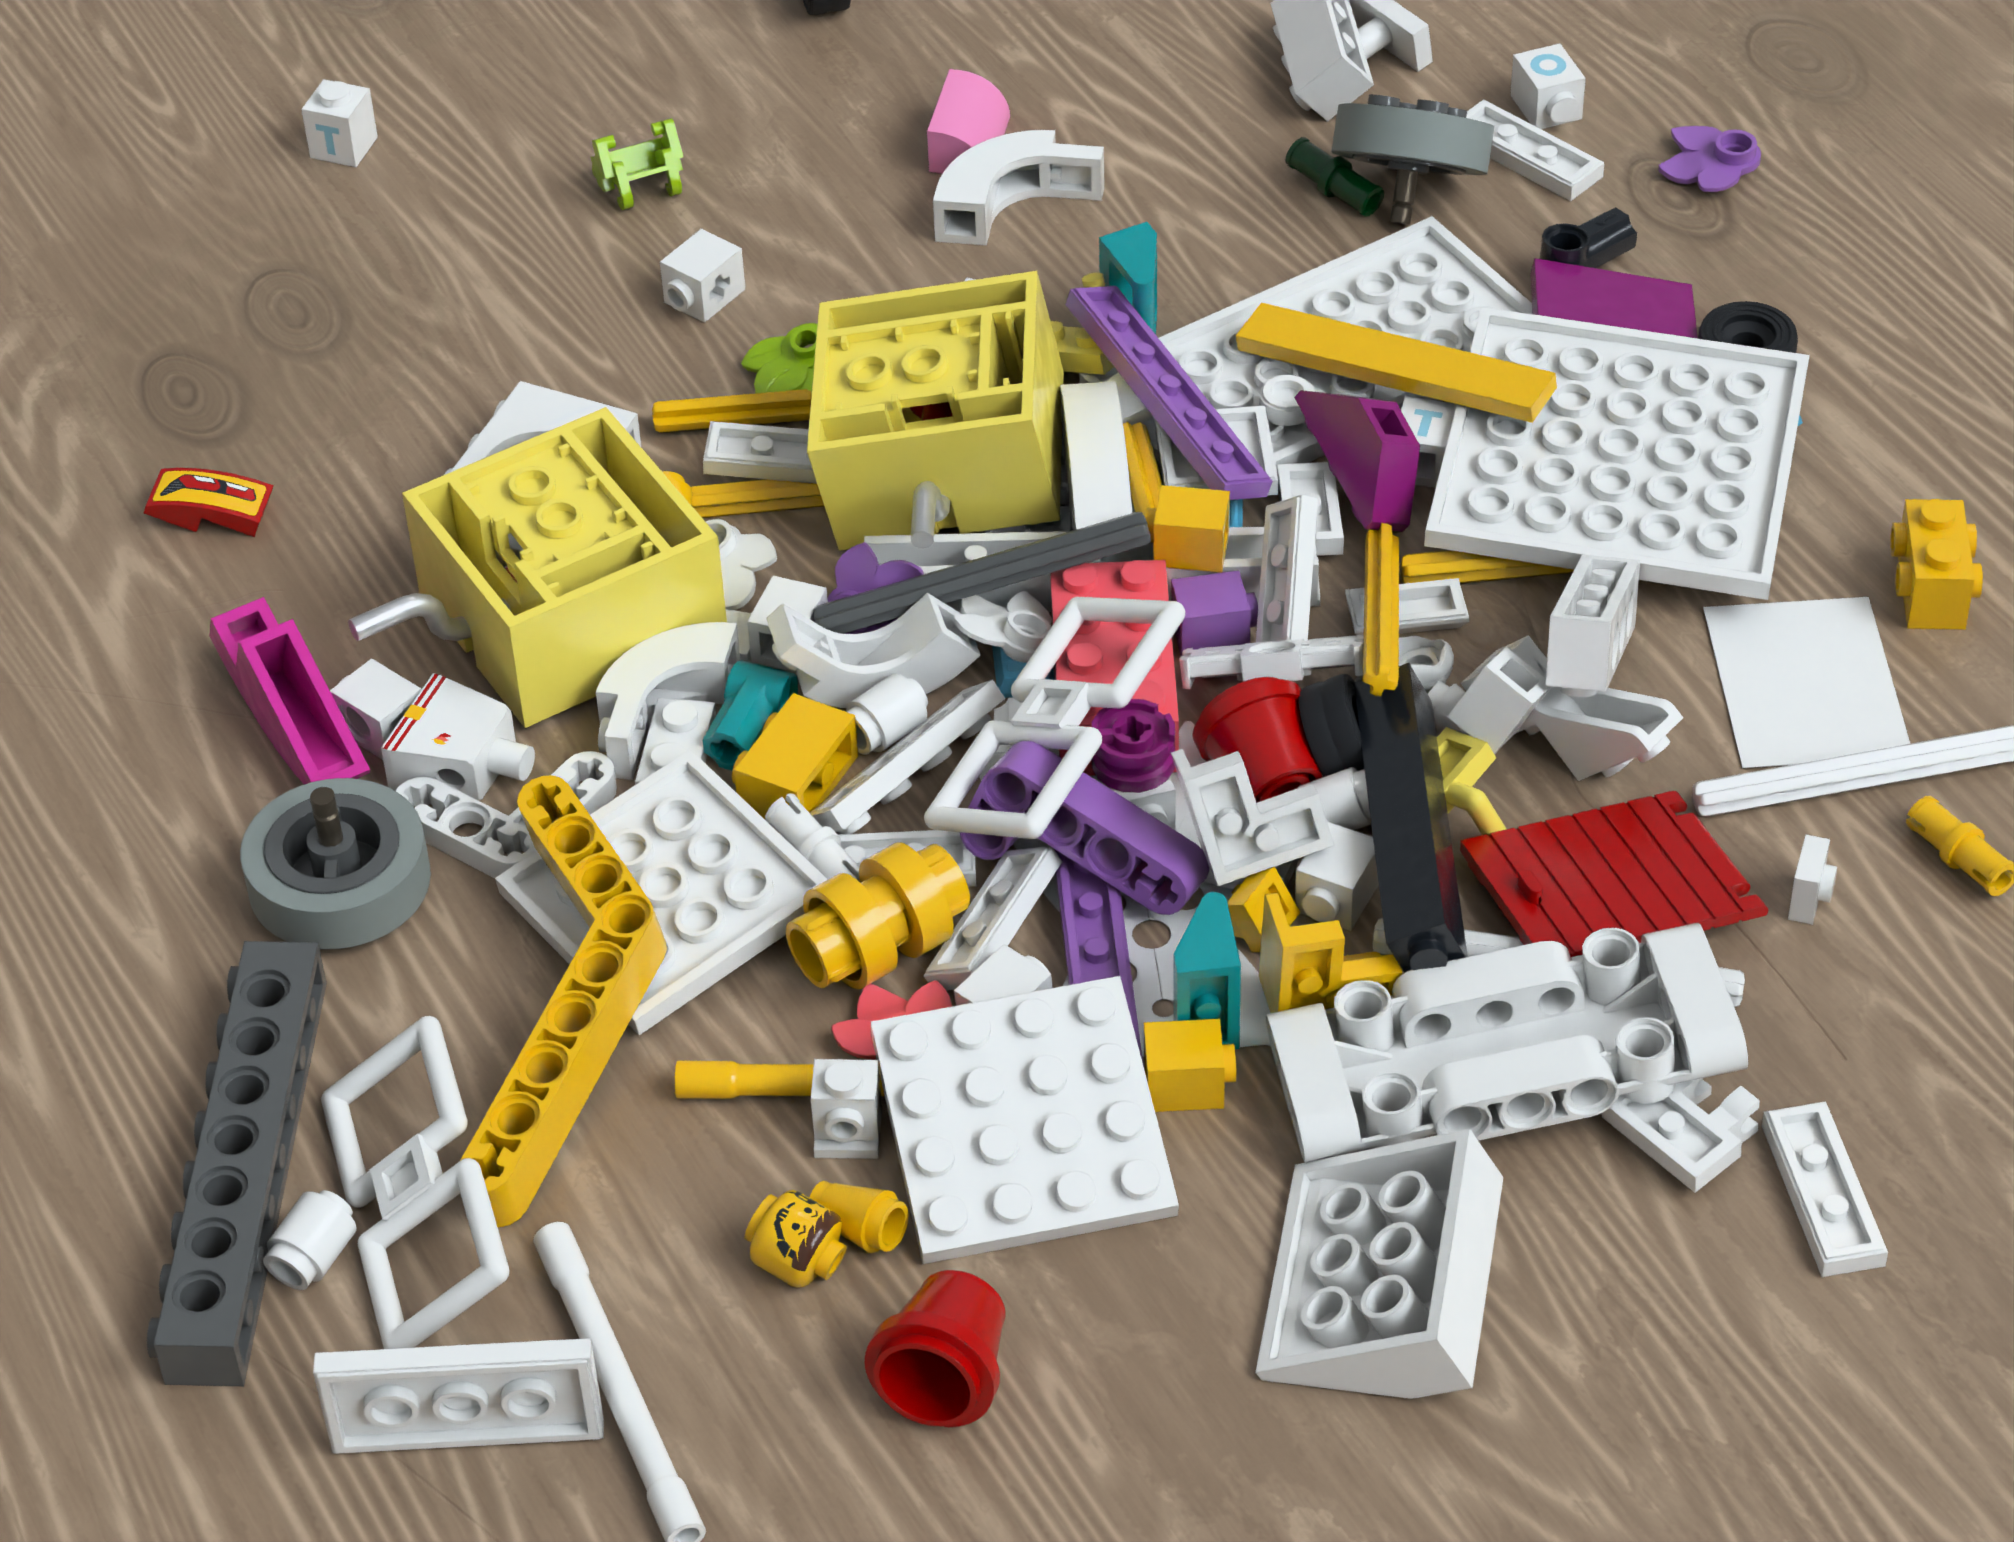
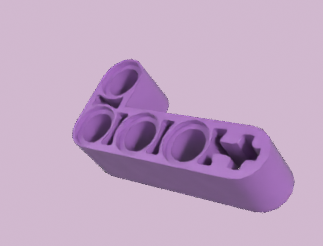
[960,741,1210,915]

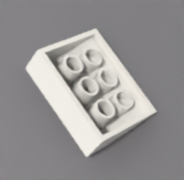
[1255,1129,1503,1399]

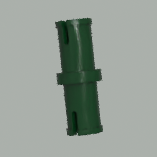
[1285,137,1385,217]

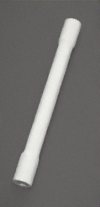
[533,1222,706,1542]

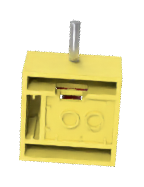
[807,271,1064,551]
[348,407,727,728]

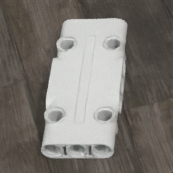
[1266,923,1748,1163]

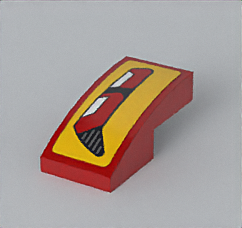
[143,468,274,537]

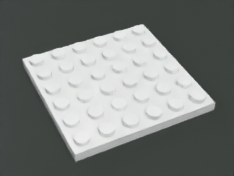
[1424,307,1810,600]

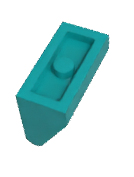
[1099,221,1157,335]
[1173,892,1241,1049]

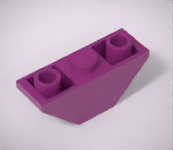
[1294,390,1420,532]

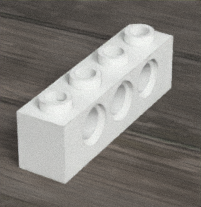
[1545,555,1640,697]

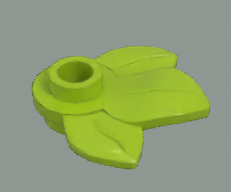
[741,323,818,393]

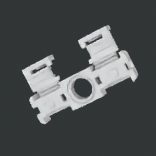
[1179,634,1363,689]

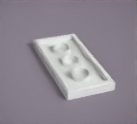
[313,1338,604,1454]

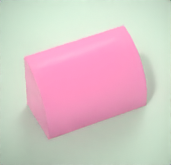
[927,69,1010,174]

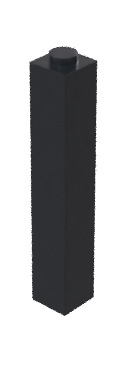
[1354,663,1468,973]

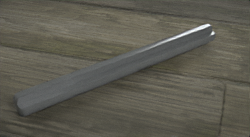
[813,512,1151,634]

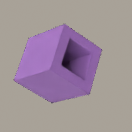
[1171,570,1258,656]

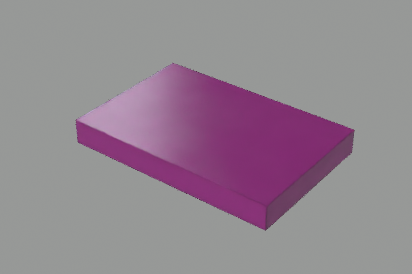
[1530,258,1698,339]

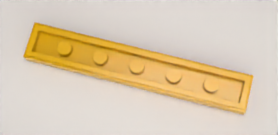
[1236,302,1557,423]

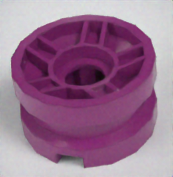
[1091,699,1175,793]

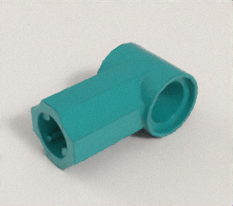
[703,660,798,771]

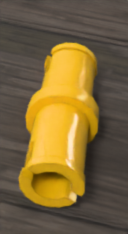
[1906,796,2014,896]

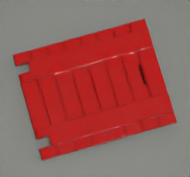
[1460,791,1769,957]

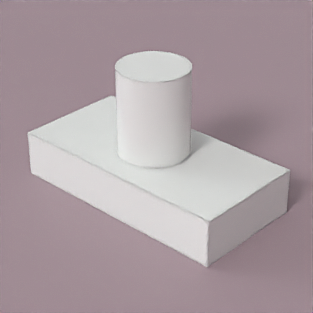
[1349,0,1433,72]

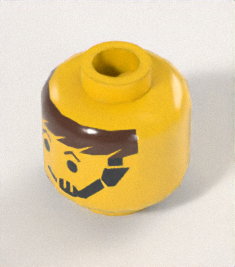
[744,1190,847,1288]

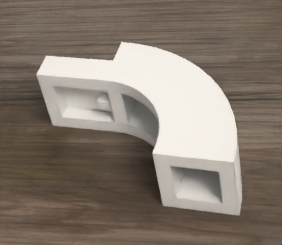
[596,622,740,780]

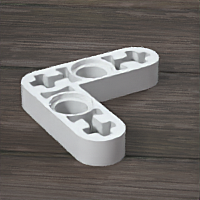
[396,751,617,878]

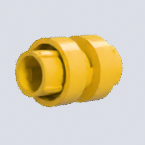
[786,842,970,989]

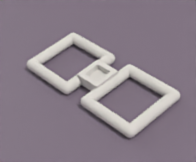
[924,597,1185,839]
[321,1016,509,1349]

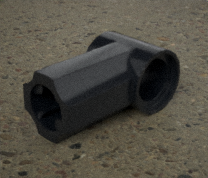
[1540,207,1637,268]

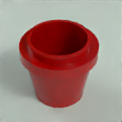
[1192,677,1322,803]
[864,1270,1006,1428]

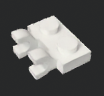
[1602,1078,1760,1193]

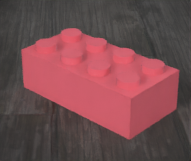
[1050,560,1179,776]

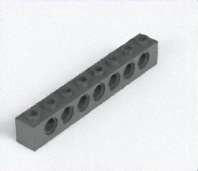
[147,941,327,1387]

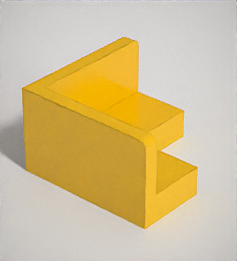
[1259,893,1402,1013]

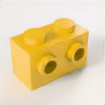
[1890,499,1983,630]

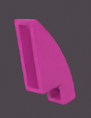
[209,597,370,785]

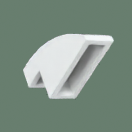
[1060,381,1133,531]

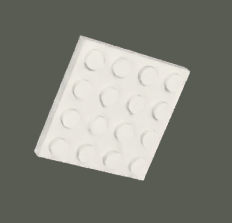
[495,749,828,1035]
[871,976,1179,1264]

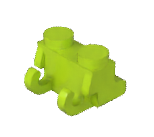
[590,118,684,210]

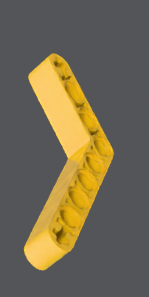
[460,775,667,1228]

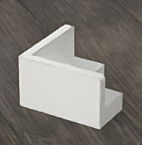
[1171,749,1335,886]

